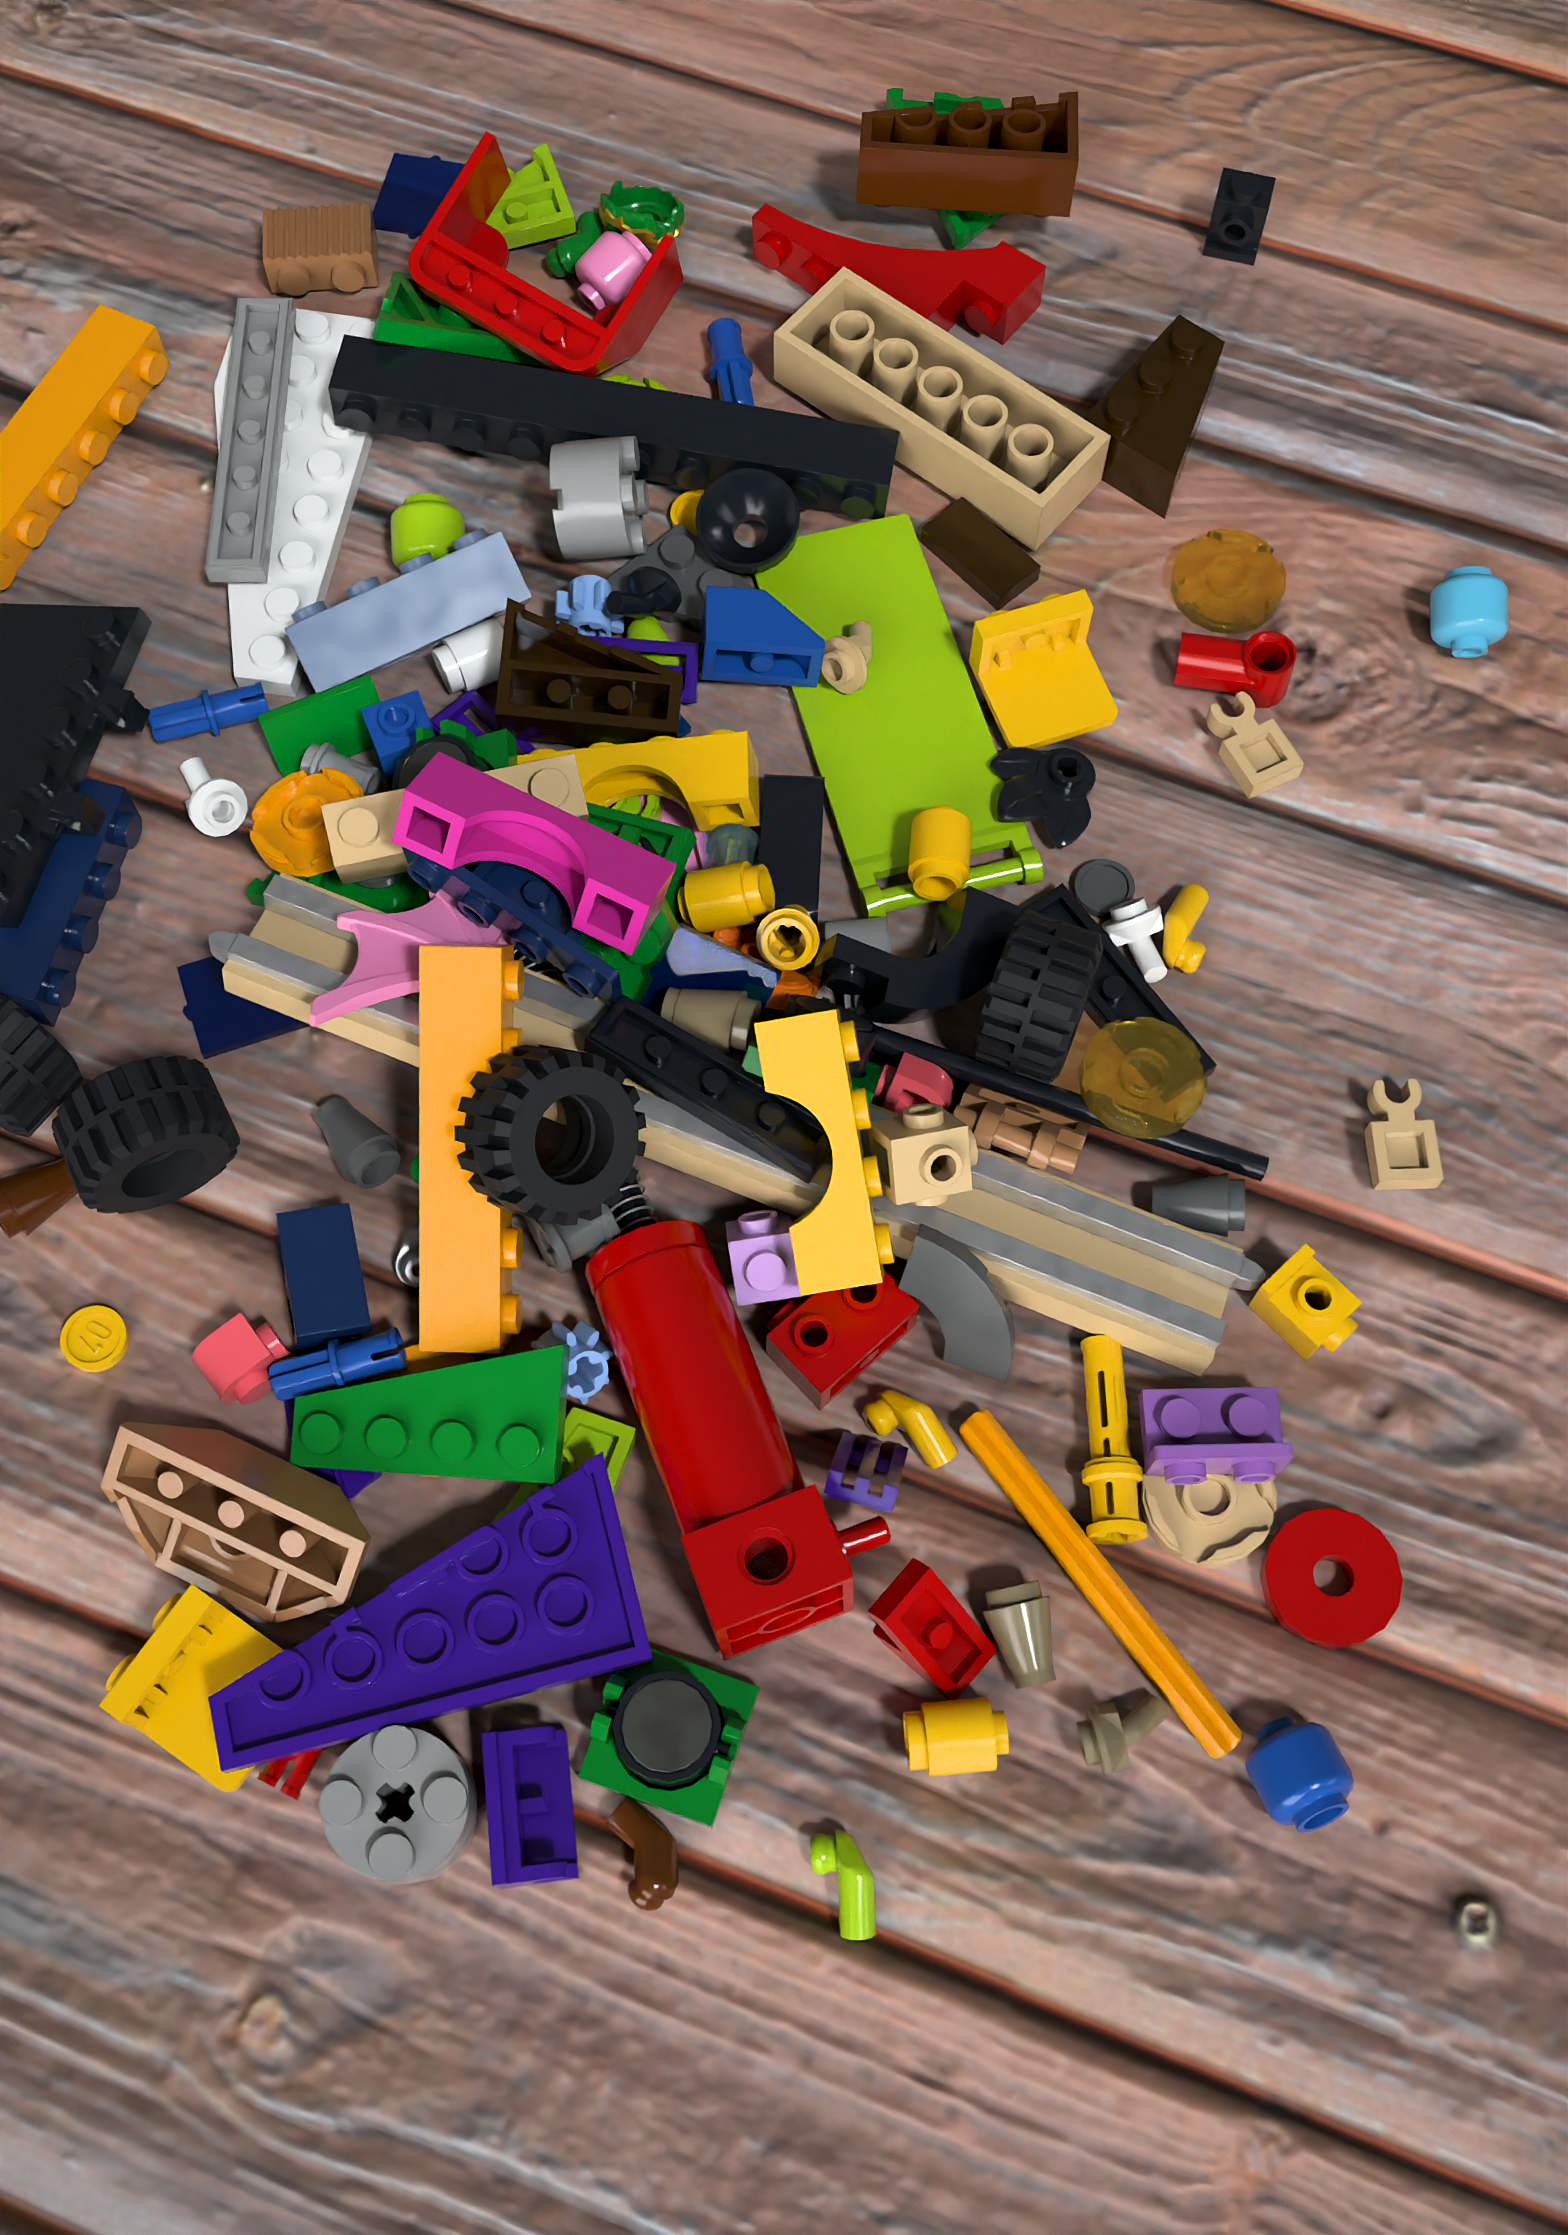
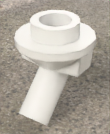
[179,757,248,837]
[1102,897,1167,983]

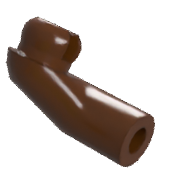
[605,1796,679,1911]

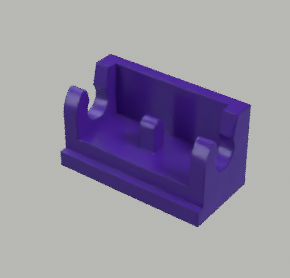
[481,1726,580,1889]

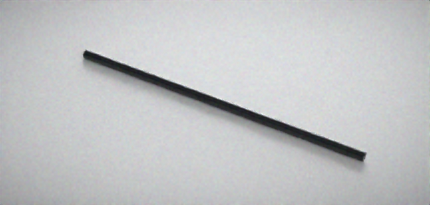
[697,965,1269,1181]

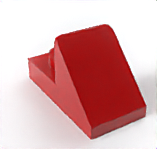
[868,1558,998,1700]

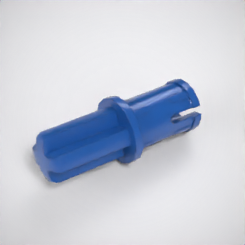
[707,318,755,406]
[148,681,269,743]
[269,1327,408,1401]

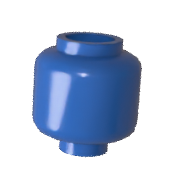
[1245,1716,1354,1833]

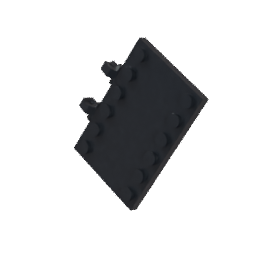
[0,603,152,929]

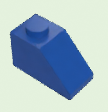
[701,586,825,687]

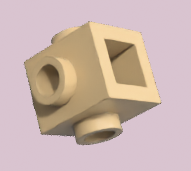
[868,1103,978,1206]

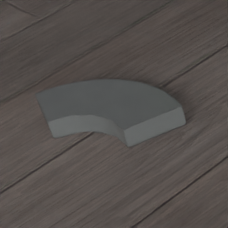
[898,1224,1015,1383]

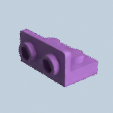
[1138,1386,1294,1485]

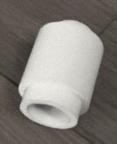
[431,617,504,694]

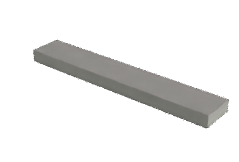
[205,298,296,582]

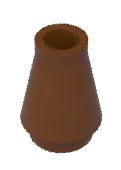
[0,1158,78,1239]

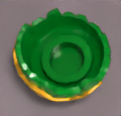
[599,181,685,252]

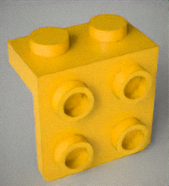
[969,589,1118,749]
[98,1584,284,1792]

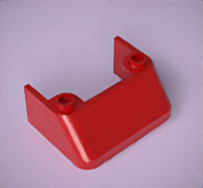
[408,131,684,378]

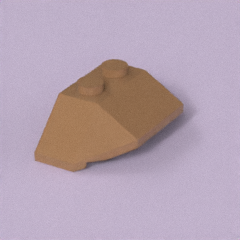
[100,1422,371,1624]

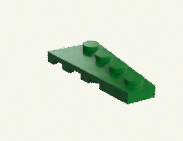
[290,1344,570,1484]

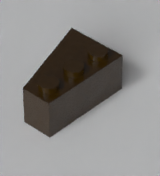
[1083,315,1225,519]
[495,598,683,746]

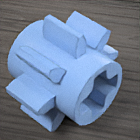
[555,575,624,637]
[531,1320,614,1405]

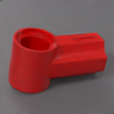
[1173,631,1297,708]

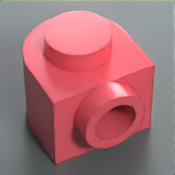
[872,1052,954,1116]
[192,1312,290,1405]

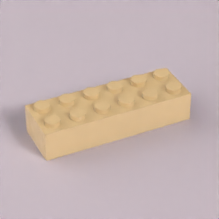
[774,266,1111,551]

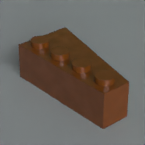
[856,91,1079,218]

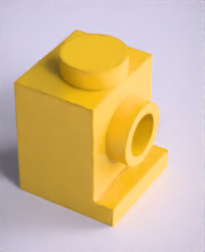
[1248,1243,1362,1361]

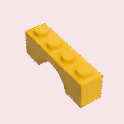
[517,729,760,832]
[754,1009,895,1296]

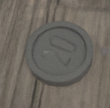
[1073,859,1135,918]

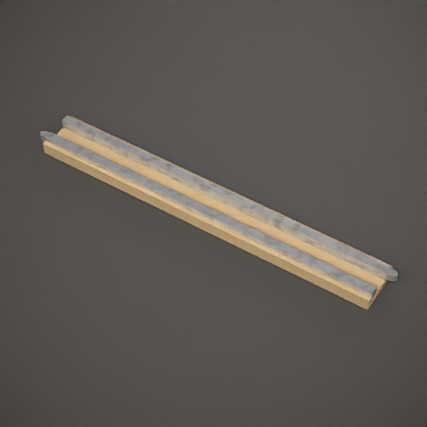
[208,872,1266,1376]

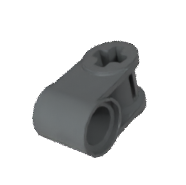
[523,1203,621,1274]

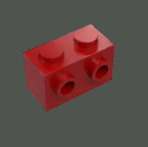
[766,1270,919,1411]

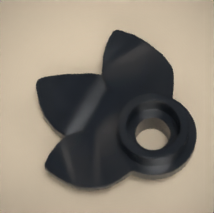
[989,747,1096,849]

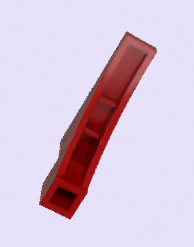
[752,203,1046,345]

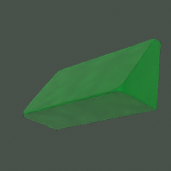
[257,674,380,778]

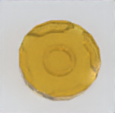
[1170,529,1286,635]
[1078,1017,1208,1139]

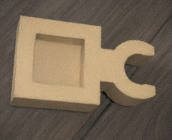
[1206,691,1304,799]
[1364,1079,1444,1191]

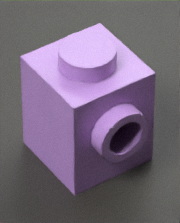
[725,1210,804,1306]

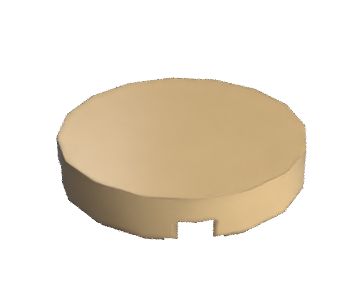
[1138,1472,1277,1569]

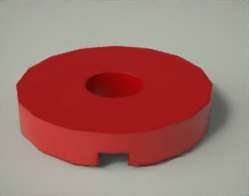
[1260,1507,1403,1649]

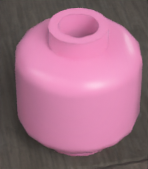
[575,230,652,314]

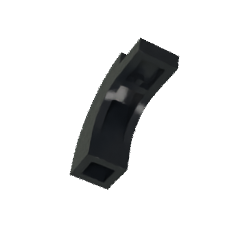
[806,886,1022,1025]

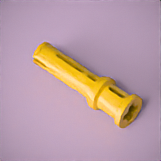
[1080,1335,1148,1545]

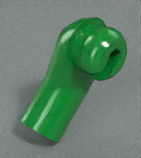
[546,212,604,277]

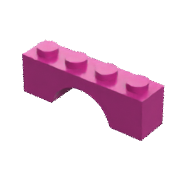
[392,751,677,956]

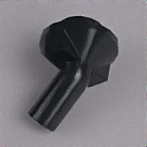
[606,566,682,618]

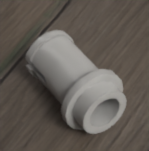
[300,742,382,796]

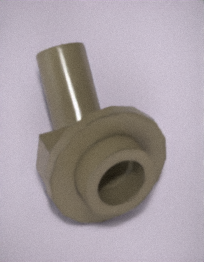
[1076,1695,1168,1777]

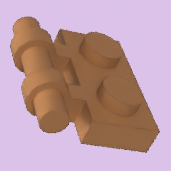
[953,1084,1091,1174]

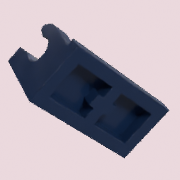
[276,1203,371,1356]

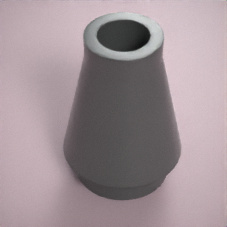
[315,1097,401,1189]
[1152,1173,1245,1237]

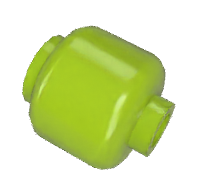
[390,493,465,568]

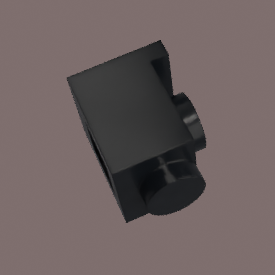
[1202,167,1276,266]

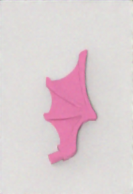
[309,889,512,1026]

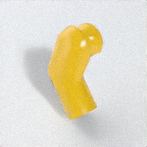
[1162,883,1209,974]
[862,1389,958,1470]

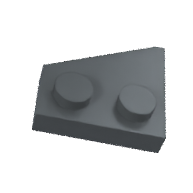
[606,523,755,633]

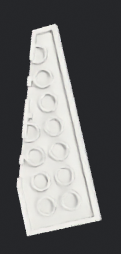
[214,308,377,697]

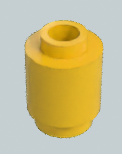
[908,805,972,901]
[678,861,775,933]
[903,1697,1009,1777]

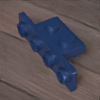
[402,847,623,1004]

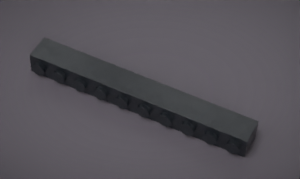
[328,334,899,520]

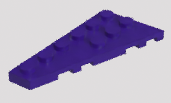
[208,1451,652,1773]

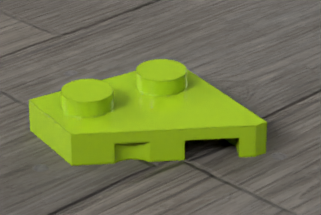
[485,143,576,249]

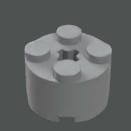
[549,435,649,560]
[318,1725,478,1885]

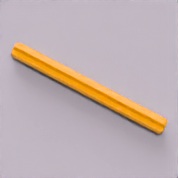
[959,1409,1243,1759]

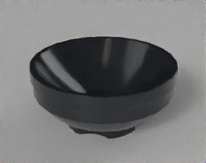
[695,468,801,574]

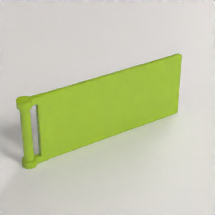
[753,513,1044,918]

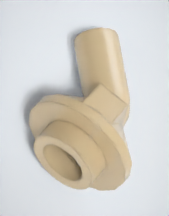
[821,621,872,694]

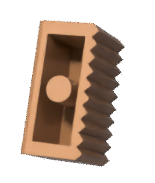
[263,201,379,296]

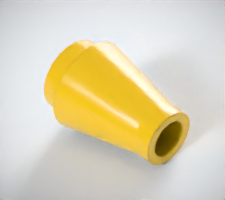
[756,904,820,970]

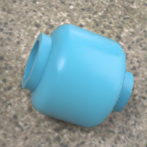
[1430,566,1509,658]

